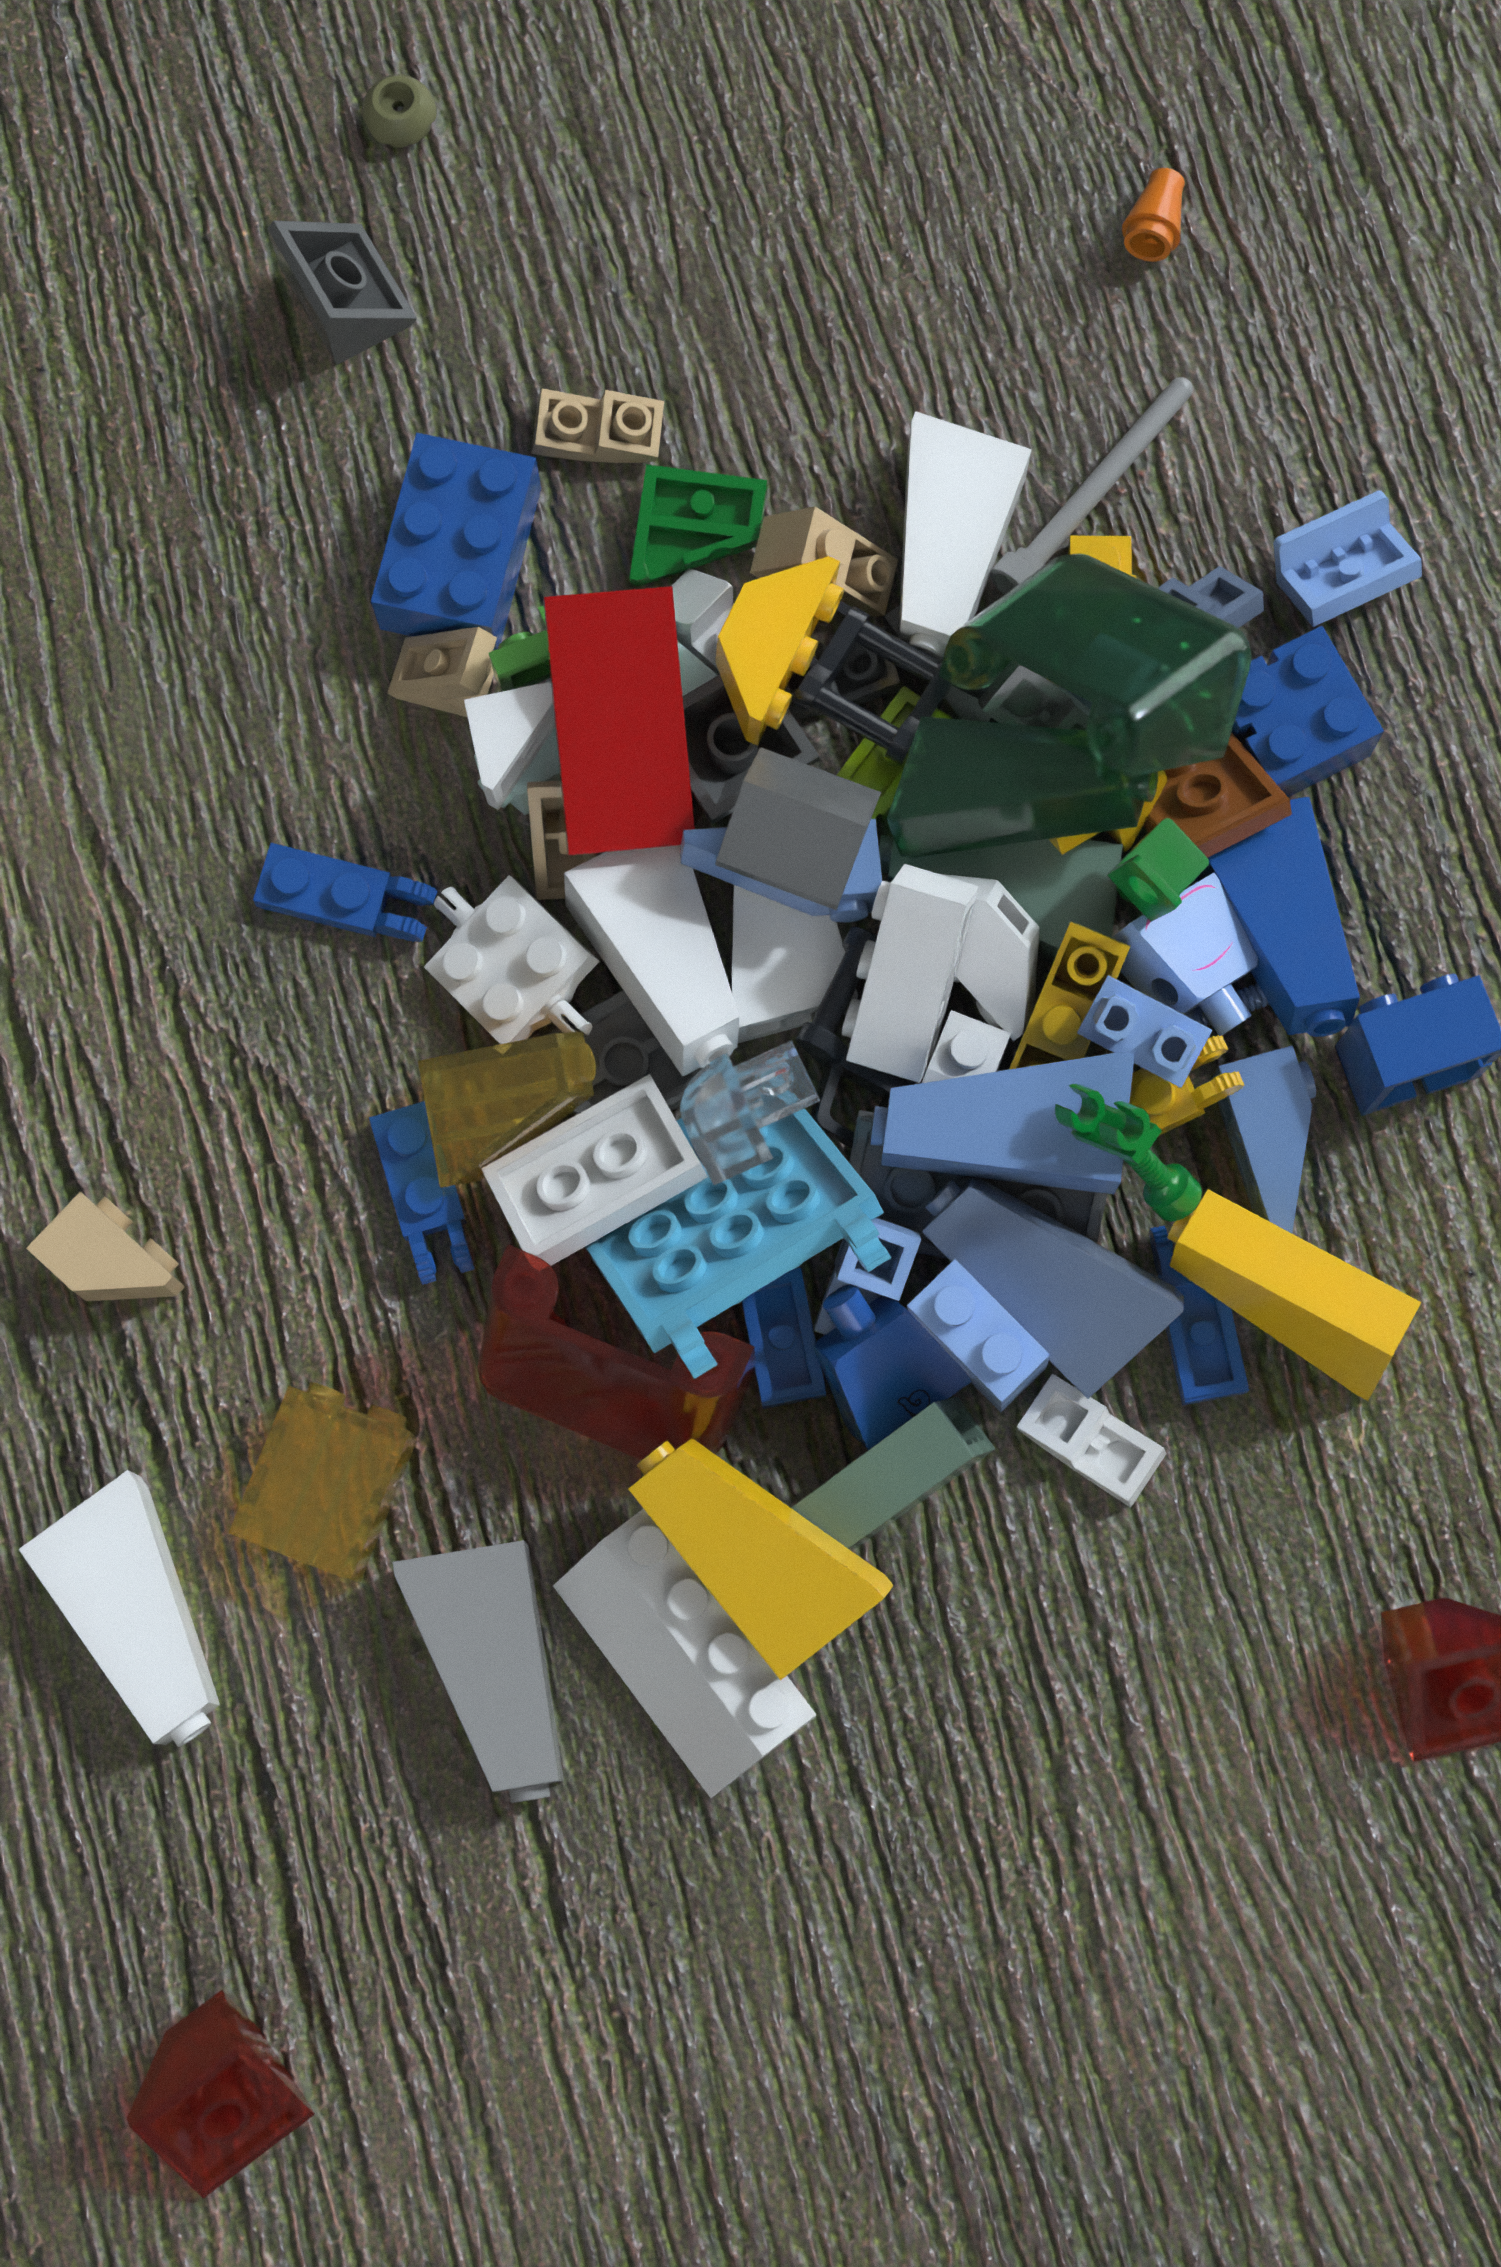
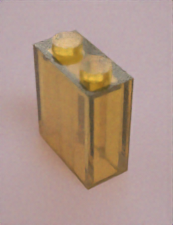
[229,1382,417,1585]

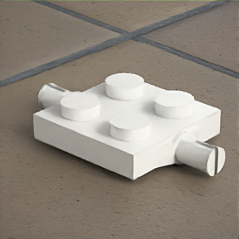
[424,875,600,1054]

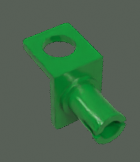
[1107,818,1209,922]

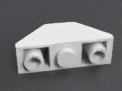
[937,873,1040,1041]

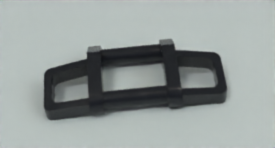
[792,601,1001,765]
[796,926,957,1149]

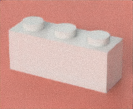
[842,864,979,1083]

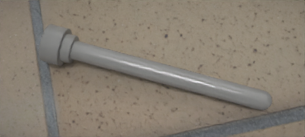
[990,377,1193,605]

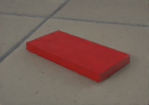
[543,586,695,855]

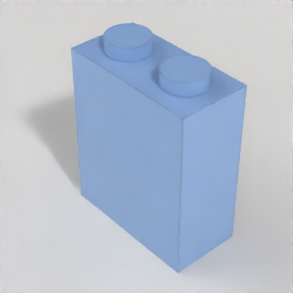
[907,1259,1050,1413]

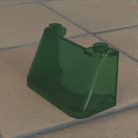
[939,553,1252,777]

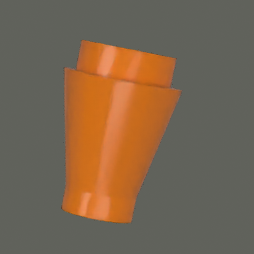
[1122,168,1185,262]

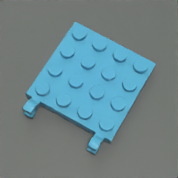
[585,1065,891,1379]

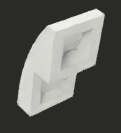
[1017,1374,1166,1507]

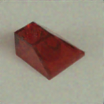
[1381,1597,1501,1762]
[127,1990,315,2199]

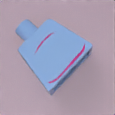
[1112,873,1258,1036]

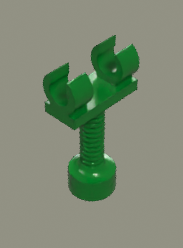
[1055,1084,1202,1222]

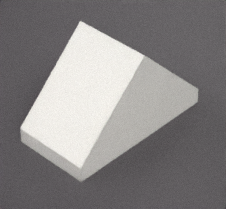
[464,681,555,810]

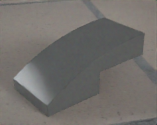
[977,653,1122,777]

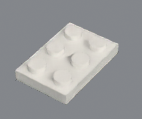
[481,1074,708,1274]

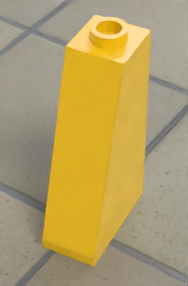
[1167,1189,1421,1401]
[628,1438,894,1680]

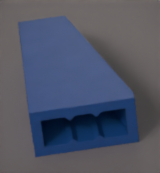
[1196,797,1360,1037]

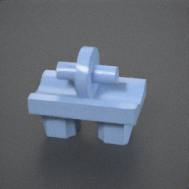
[1077,975,1212,1088]

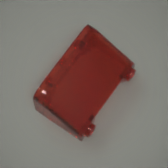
[477,1244,756,1460]

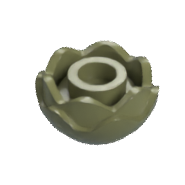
[362,74,437,148]

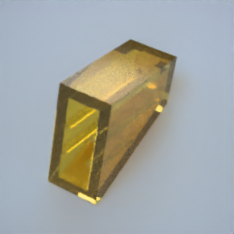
[418,1031,596,1188]

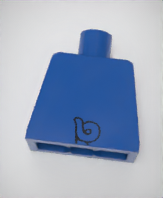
[814,1284,972,1450]

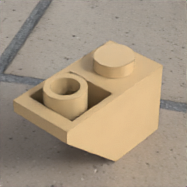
[750,506,898,617]
[26,1192,185,1301]

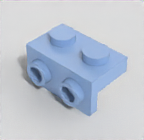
[1273,490,1422,627]

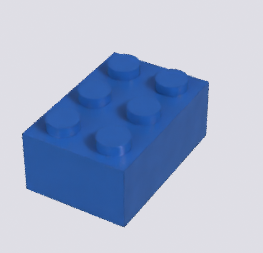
[371,432,541,651]

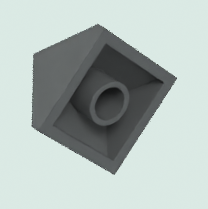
[267,220,417,365]
[715,747,881,911]

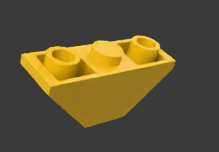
[715,556,844,746]
[1009,921,1130,1070]

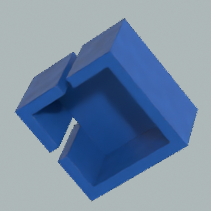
[1208,626,1384,797]
[1335,974,1501,1116]

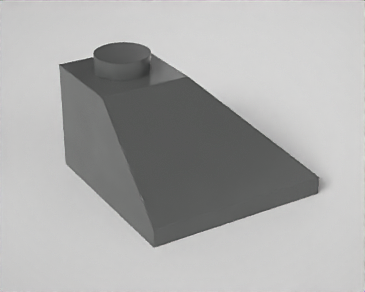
[682,674,819,824]

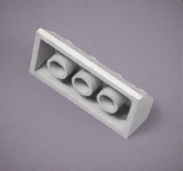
[553,1508,816,1798]

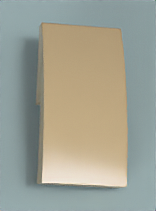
[531,388,664,463]

